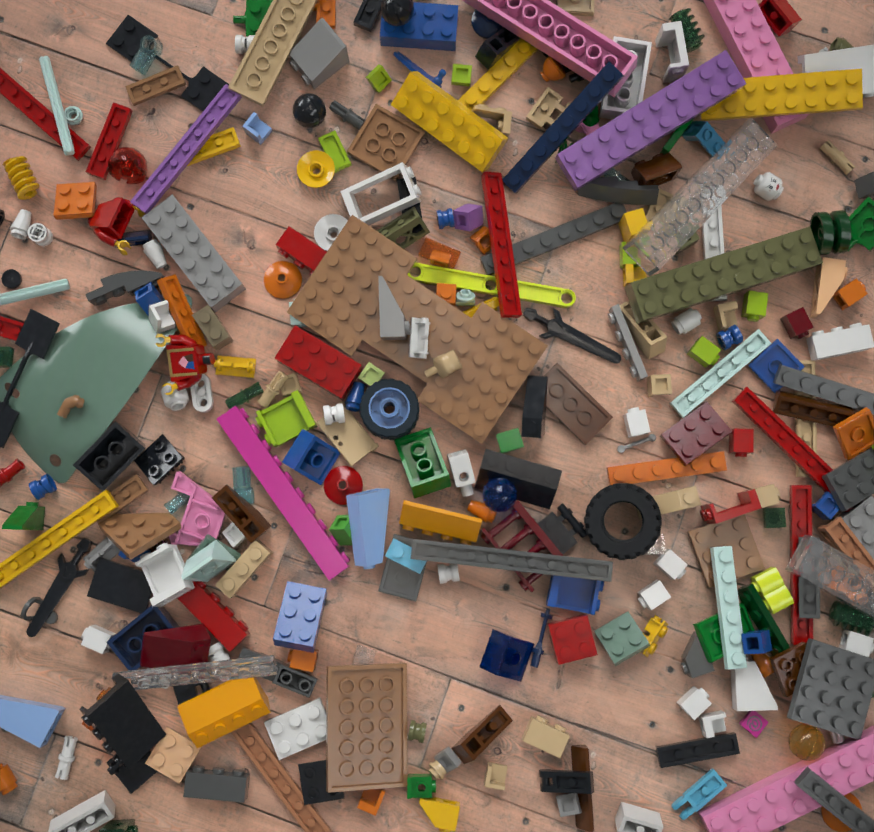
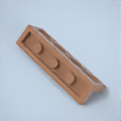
[816,516,874,593]

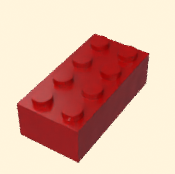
[275,325,363,401]

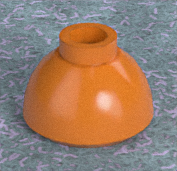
[540,56,566,82]

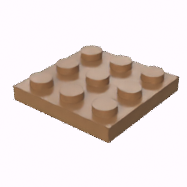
[347,104,425,181]
[687,514,765,588]

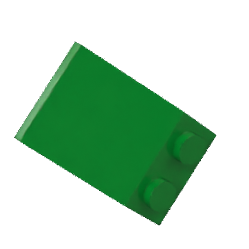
[394,427,451,499]

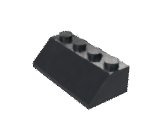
[474,449,562,509]

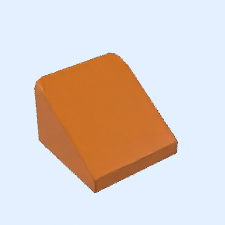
[470,226,491,255]
[430,250,451,268]

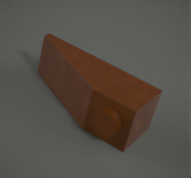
[212,485,271,543]
[451,705,513,764]

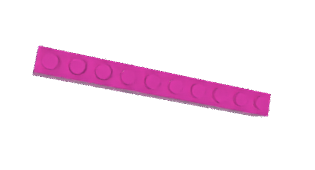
[216,405,350,580]

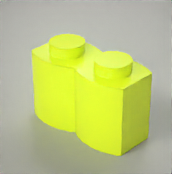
[750,567,794,614]

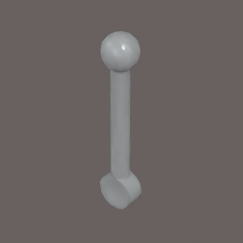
[617,434,656,453]

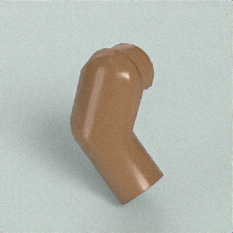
[57,395,85,418]

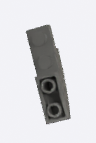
[85,270,165,305]
[235,647,318,698]

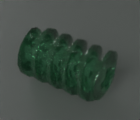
[669,8,705,53]
[829,601,874,636]

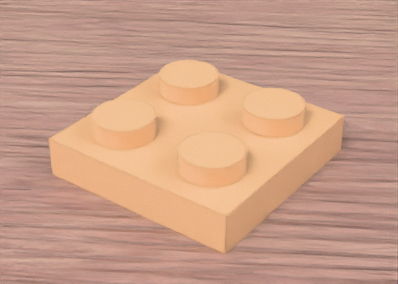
[145,727,202,784]

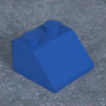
[282,429,340,485]

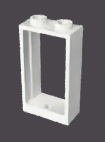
[340,162,422,225]

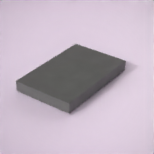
[378,534,427,602]

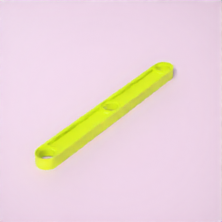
[407,263,576,308]

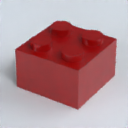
[547,614,598,665]

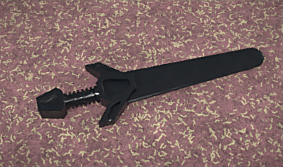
[523,308,621,364]
[26,538,92,637]

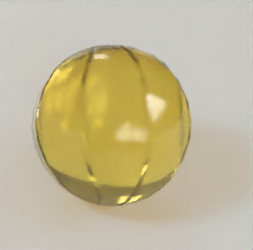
[788,724,825,761]

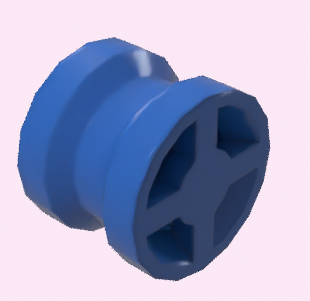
[436,208,455,229]

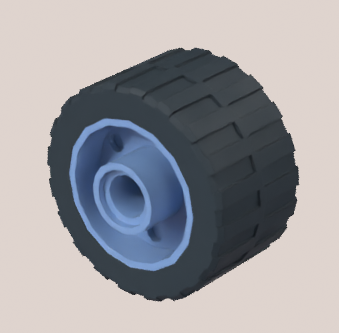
[360,378,420,440]

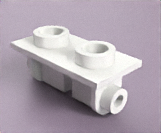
[409,317,431,359]

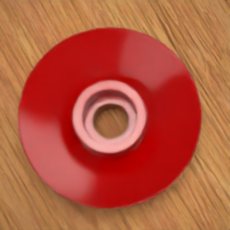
[324,466,363,505]

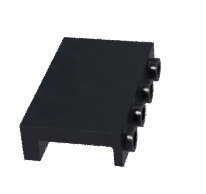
[79,673,166,770]

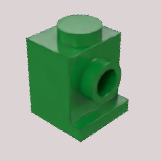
[407,774,436,799]

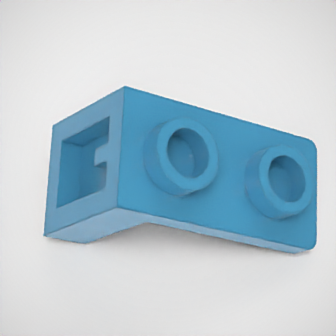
[682,121,728,161]

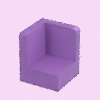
[453,204,484,231]

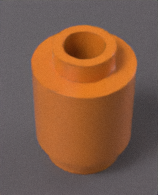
[0,763,18,795]

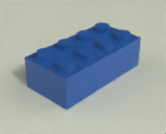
[380,2,458,51]

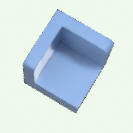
[243,112,272,145]

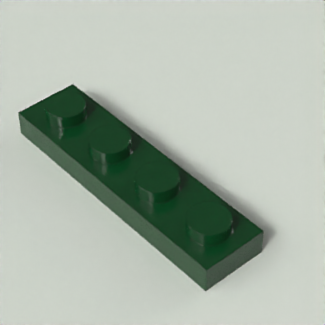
[737,583,790,656]

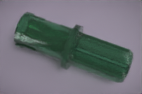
[225,382,264,409]

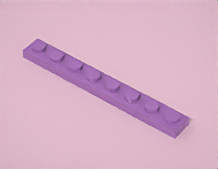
[130,84,242,214]

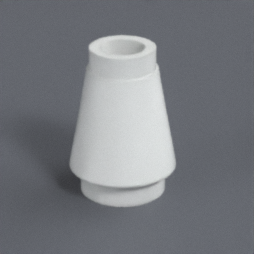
[10,209,32,240]
[142,239,167,269]

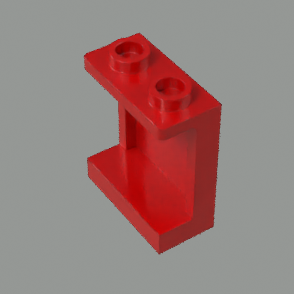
[700,489,762,524]

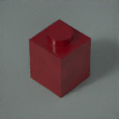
[780,307,814,339]

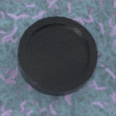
[1,269,22,289]

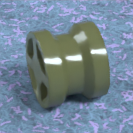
[407,720,427,743]

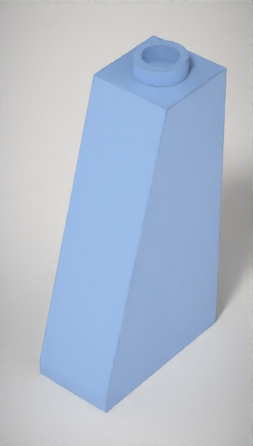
[346,488,390,569]
[0,695,65,748]

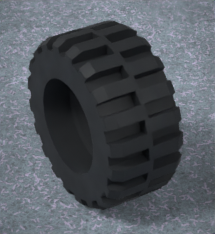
[584,483,662,560]

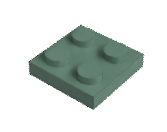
[594,611,650,666]

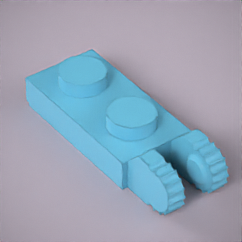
[671,768,727,820]

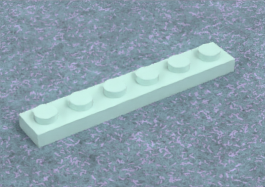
[669,329,772,418]
[710,546,747,670]

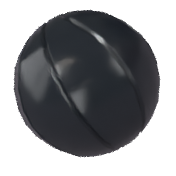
[380,0,414,27]
[293,93,326,128]

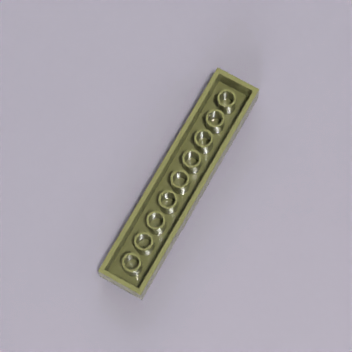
[624,227,823,324]

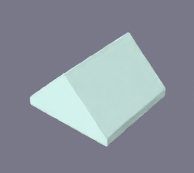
[181,540,236,582]

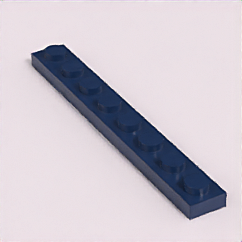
[502,61,624,194]

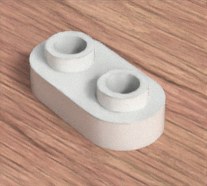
[190,374,214,413]

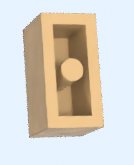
[522,715,570,758]

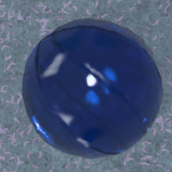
[482,477,517,513]

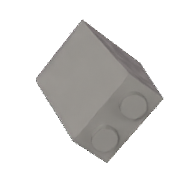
[289,17,349,89]

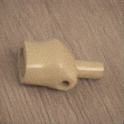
[424,350,462,378]

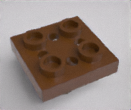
[769,642,807,697]

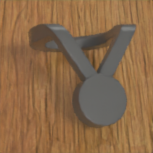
[20,597,58,624]

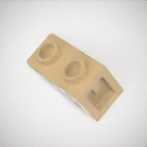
[471,104,512,137]

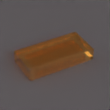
[418,237,461,269]

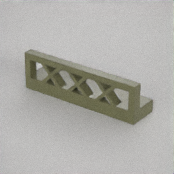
[377,207,430,249]

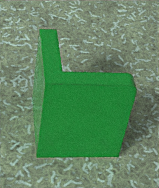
[496,428,524,454]

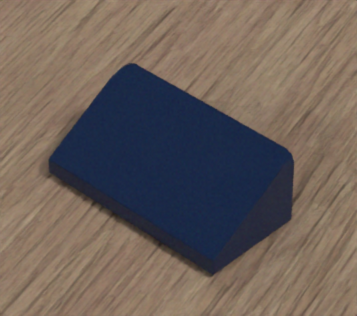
[115,230,152,248]

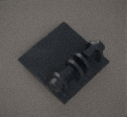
[134,434,185,486]
[106,750,157,794]
[298,760,344,805]

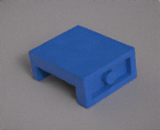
[546,575,604,615]

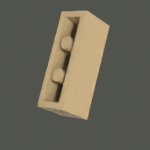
[215,540,274,598]

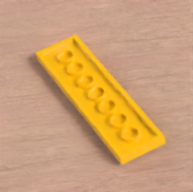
[701,69,863,121]

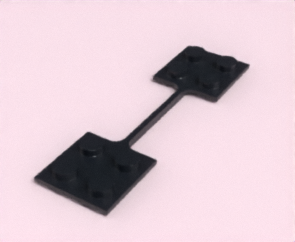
[106,15,229,111]
[0,309,60,448]

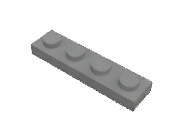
[608,304,648,382]

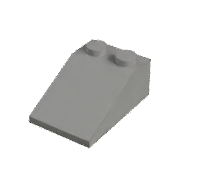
[378,276,410,340]

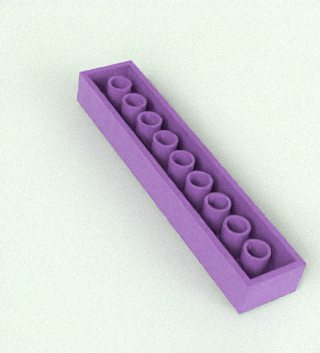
[555,50,747,191]

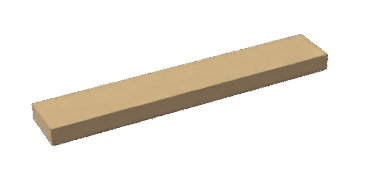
[794,360,817,477]

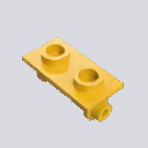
[214,355,256,378]
[640,615,668,657]

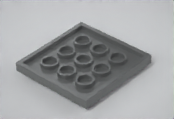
[787,638,874,740]

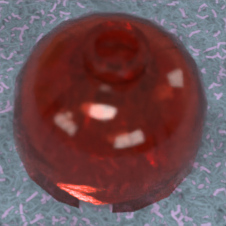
[107,147,147,184]

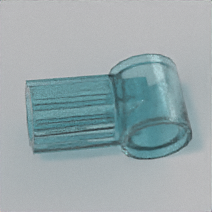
[130,35,163,75]
[232,466,254,505]

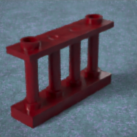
[481,500,563,592]

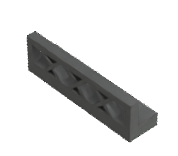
[798,537,820,619]

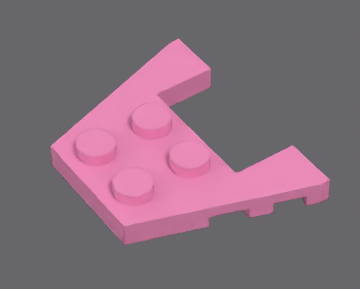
[157,471,226,546]

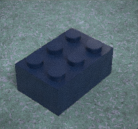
[107,605,179,674]

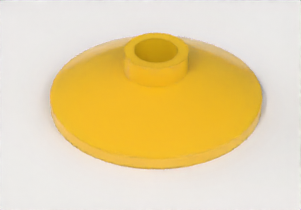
[297,150,335,188]

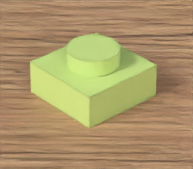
[358,362,385,386]

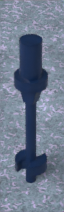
[530,608,553,668]

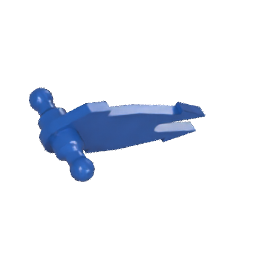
[393,51,446,88]

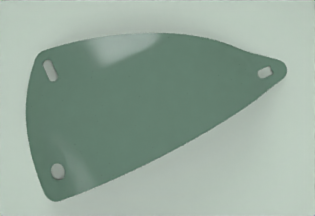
[0,294,192,483]

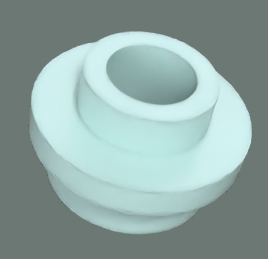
[64,106,83,125]

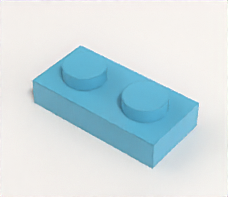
[385,538,426,574]

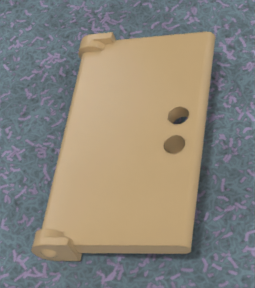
[316,401,379,467]

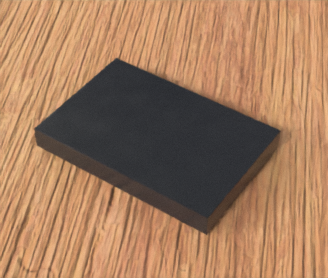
[87,558,152,613]

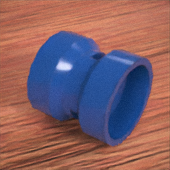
[716,325,743,350]
[29,473,57,500]

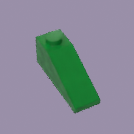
[2,502,45,530]

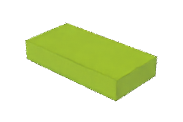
[318,130,352,173]

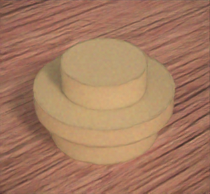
[428,760,447,780]

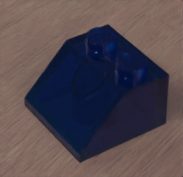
[480,629,534,682]

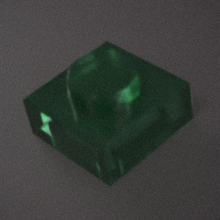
[0,347,14,368]
[763,508,786,528]

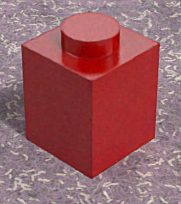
[729,428,754,457]

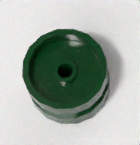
[809,210,851,255]

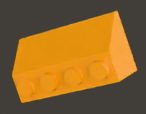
[399,500,482,545]
[177,670,271,749]

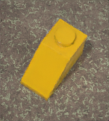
[419,797,460,832]

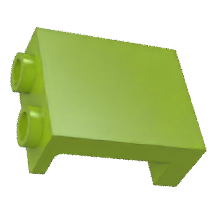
[255,390,317,448]

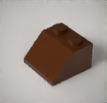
[631,153,682,186]

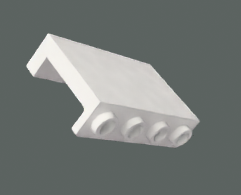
[797,45,874,98]

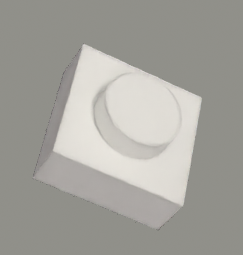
[222,522,246,548]

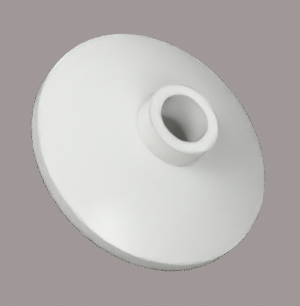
[314,214,348,251]

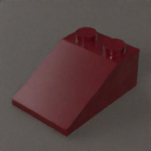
[140,624,211,673]

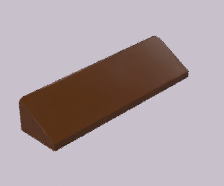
[772,390,855,427]
[571,745,594,832]

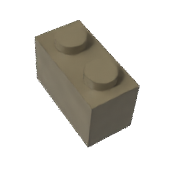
[192,305,234,351]

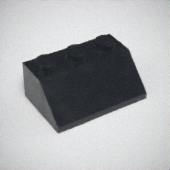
[73,421,145,491]

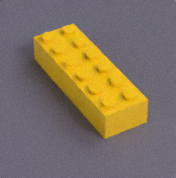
[391,71,509,172]

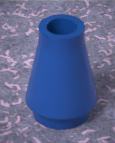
[345,382,365,412]

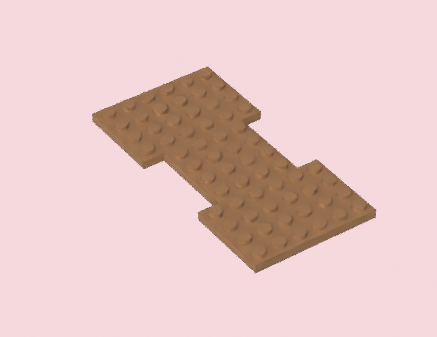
[287,215,548,444]

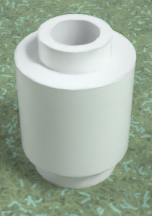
[671,308,702,335]

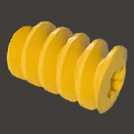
[2,156,40,200]

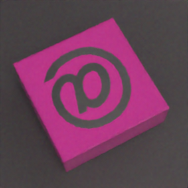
[739,711,769,738]

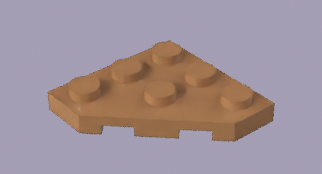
[98,513,182,560]

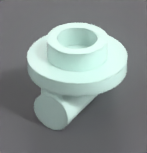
[456,289,475,306]

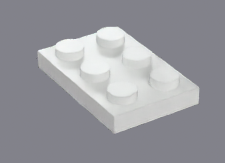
[264,698,326,760]

